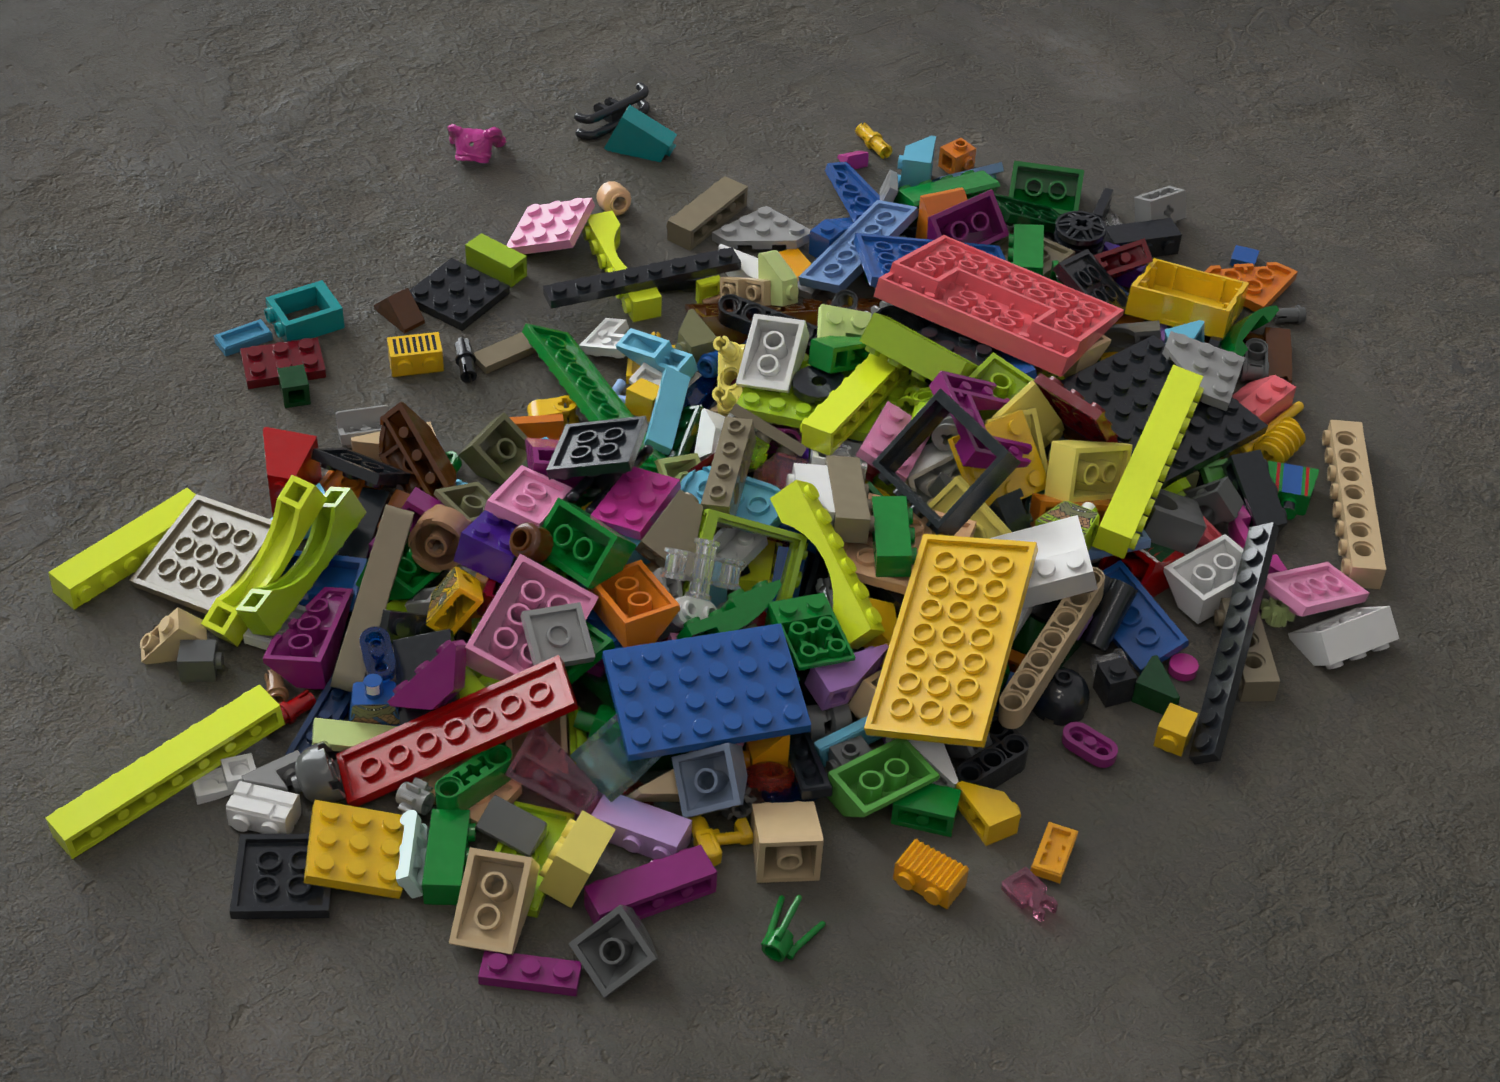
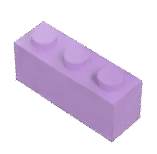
[591,790,692,859]

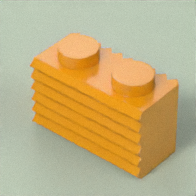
[893,839,969,909]

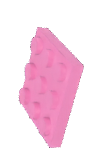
[506,198,595,254]

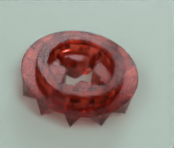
[746,761,794,793]

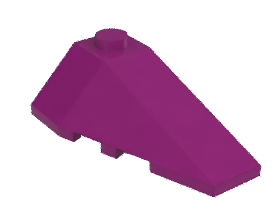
[263,587,354,689]

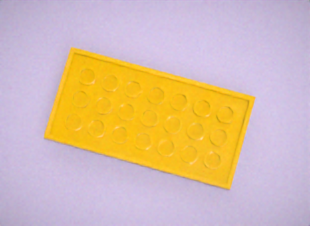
[864,534,1038,748]

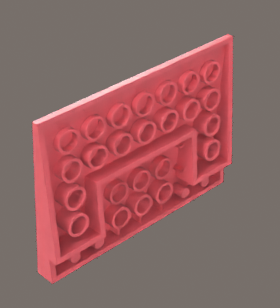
[873,235,1124,377]

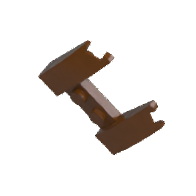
[1204,327,1292,383]

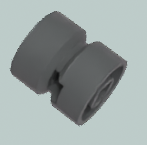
[806,703,852,743]

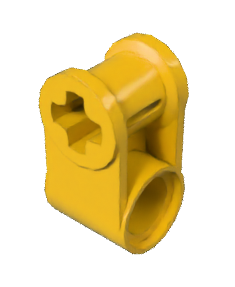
[527,395,579,427]

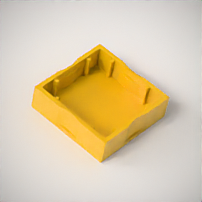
[1125,258,1249,340]

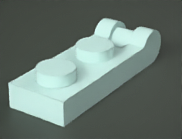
[396,810,429,899]

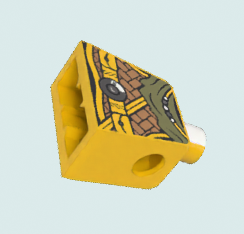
[426,567,483,634]

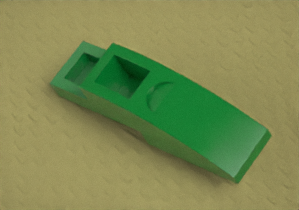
[676,579,782,639]

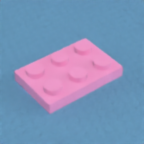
[856,401,932,481]
[484,465,572,526]

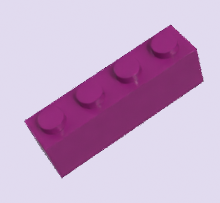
[584,845,717,924]

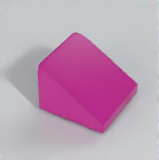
[838,151,869,169]

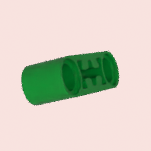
[435,744,513,810]

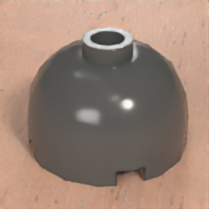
[291,741,346,803]

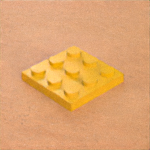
[947,410,1047,506]
[304,800,404,899]

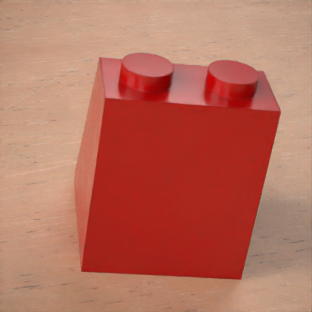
[263,427,322,515]

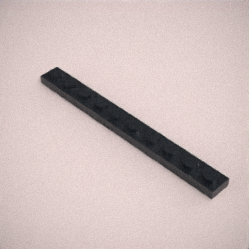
[1189,522,1279,764]

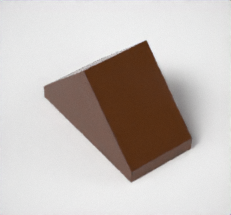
[374,288,425,334]

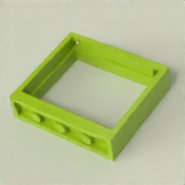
[682,509,808,601]

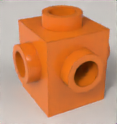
[938,138,976,174]

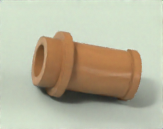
[264,669,289,704]

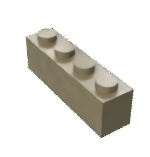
[666,176,748,251]
[825,455,875,544]

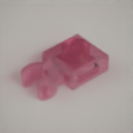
[1001,867,1058,922]

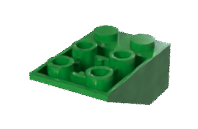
[764,593,856,671]

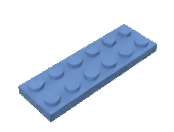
[798,200,919,293]

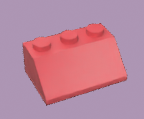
[1232,375,1296,425]

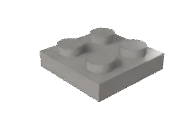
[520,602,595,666]

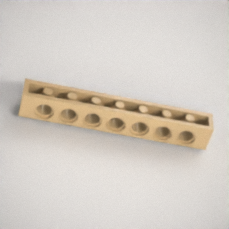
[1322,420,1386,589]

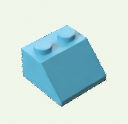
[897,136,936,188]

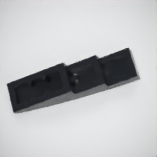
[338,487,391,560]

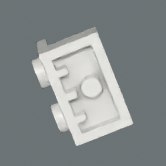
[709,527,768,579]

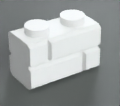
[226,781,302,834]

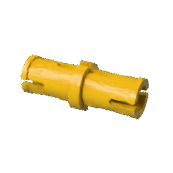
[855,123,892,159]

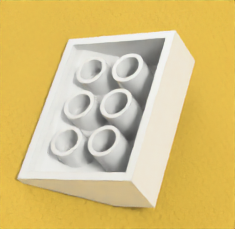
[989,515,1098,609]

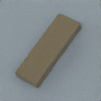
[474,332,537,374]

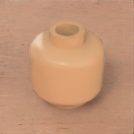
[596,181,631,216]

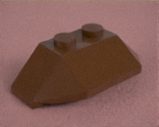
[379,402,456,500]

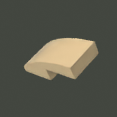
[720,277,771,306]

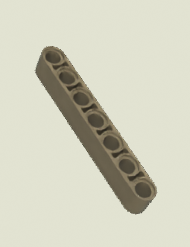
[330,504,414,692]

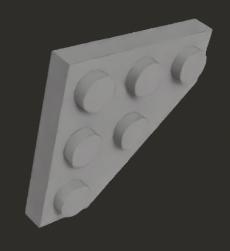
[712,206,810,249]
[1162,331,1245,411]

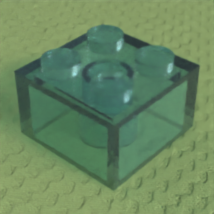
[570,714,662,802]

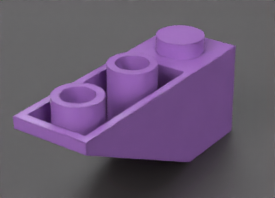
[804,644,889,711]

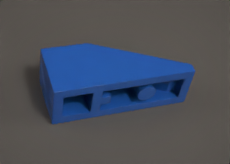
[809,217,854,258]

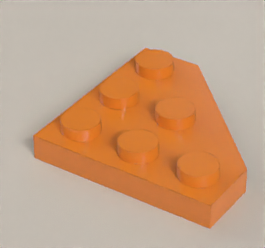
[1205,262,1298,312]

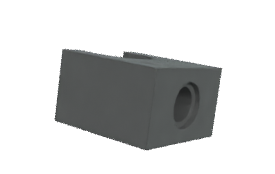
[1144,489,1207,554]

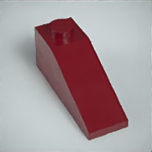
[1093,238,1153,279]

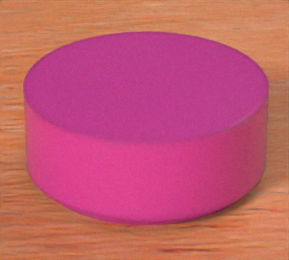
[1168,653,1199,681]

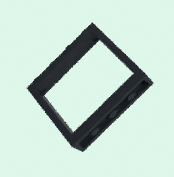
[872,388,1021,536]

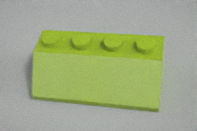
[859,312,979,382]

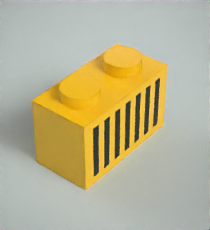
[387,332,444,377]

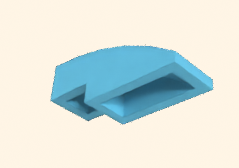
[615,328,698,379]

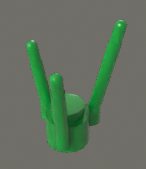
[761,895,826,962]

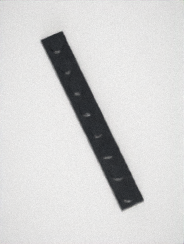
[543,247,741,309]

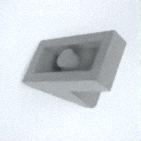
[242,750,300,792]

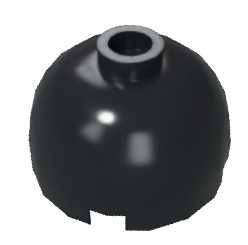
[1032,667,1090,726]

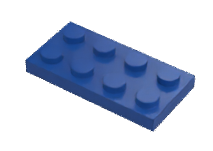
[1103,560,1189,675]

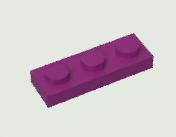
[478,950,582,997]

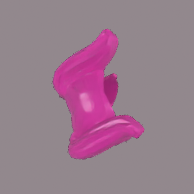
[447,124,506,163]

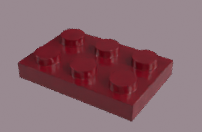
[240,337,326,389]

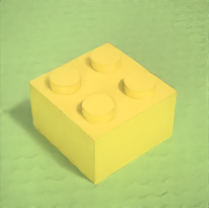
[538,810,616,908]

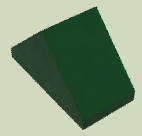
[1132,655,1180,715]

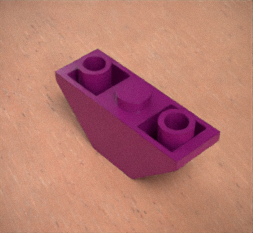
[387,640,467,710]

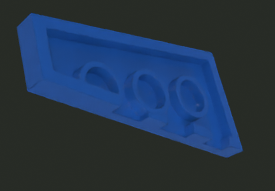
[825,162,880,222]

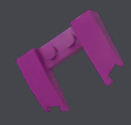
[929,371,1032,469]

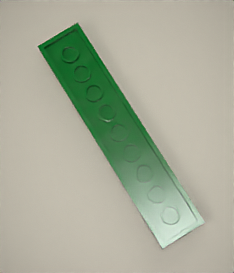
[522,323,666,473]

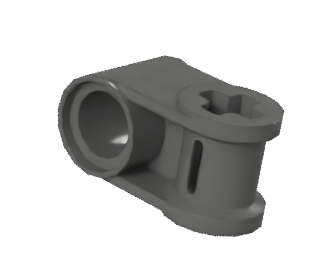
[1239,338,1269,382]

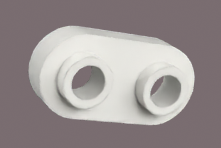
[672,596,717,628]

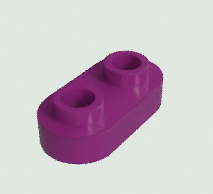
[1062,722,1118,768]

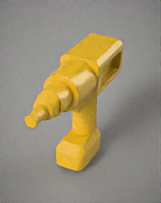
[689,815,753,866]

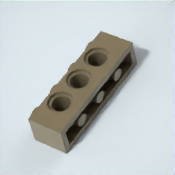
[701,417,756,529]
[1214,598,1280,702]

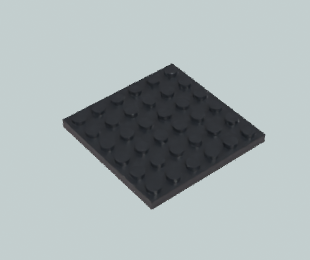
[1060,335,1268,489]

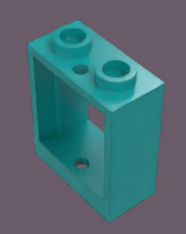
[264,280,345,342]

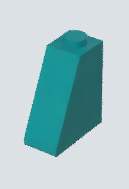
[604,105,677,162]

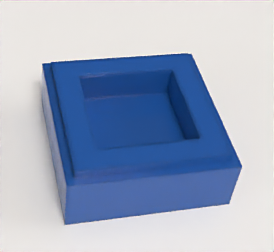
[1230,245,1259,267]

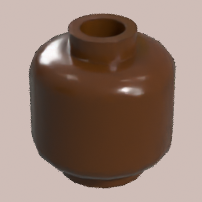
[509,522,553,563]

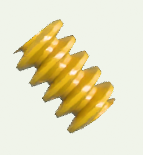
[1253,417,1306,463]

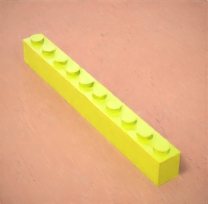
[1092,365,1204,559]

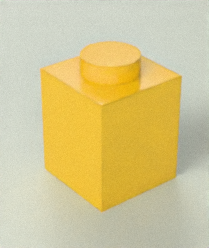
[625,378,659,422]
[1153,703,1198,757]

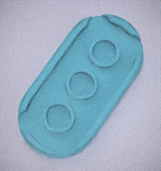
[680,466,782,533]

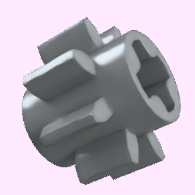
[395,777,435,815]

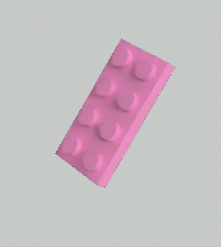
[1264,562,1370,617]

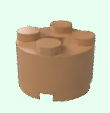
[408,504,472,572]

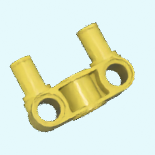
[712,336,746,417]

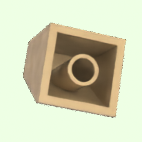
[751,801,824,883]

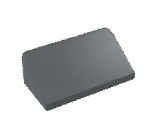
[476,795,547,857]

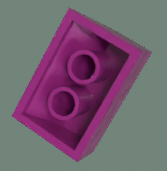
[927,189,1009,245]

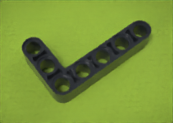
[718,290,858,355]
[956,710,1029,789]

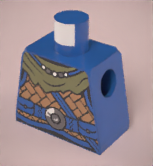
[348,674,400,726]

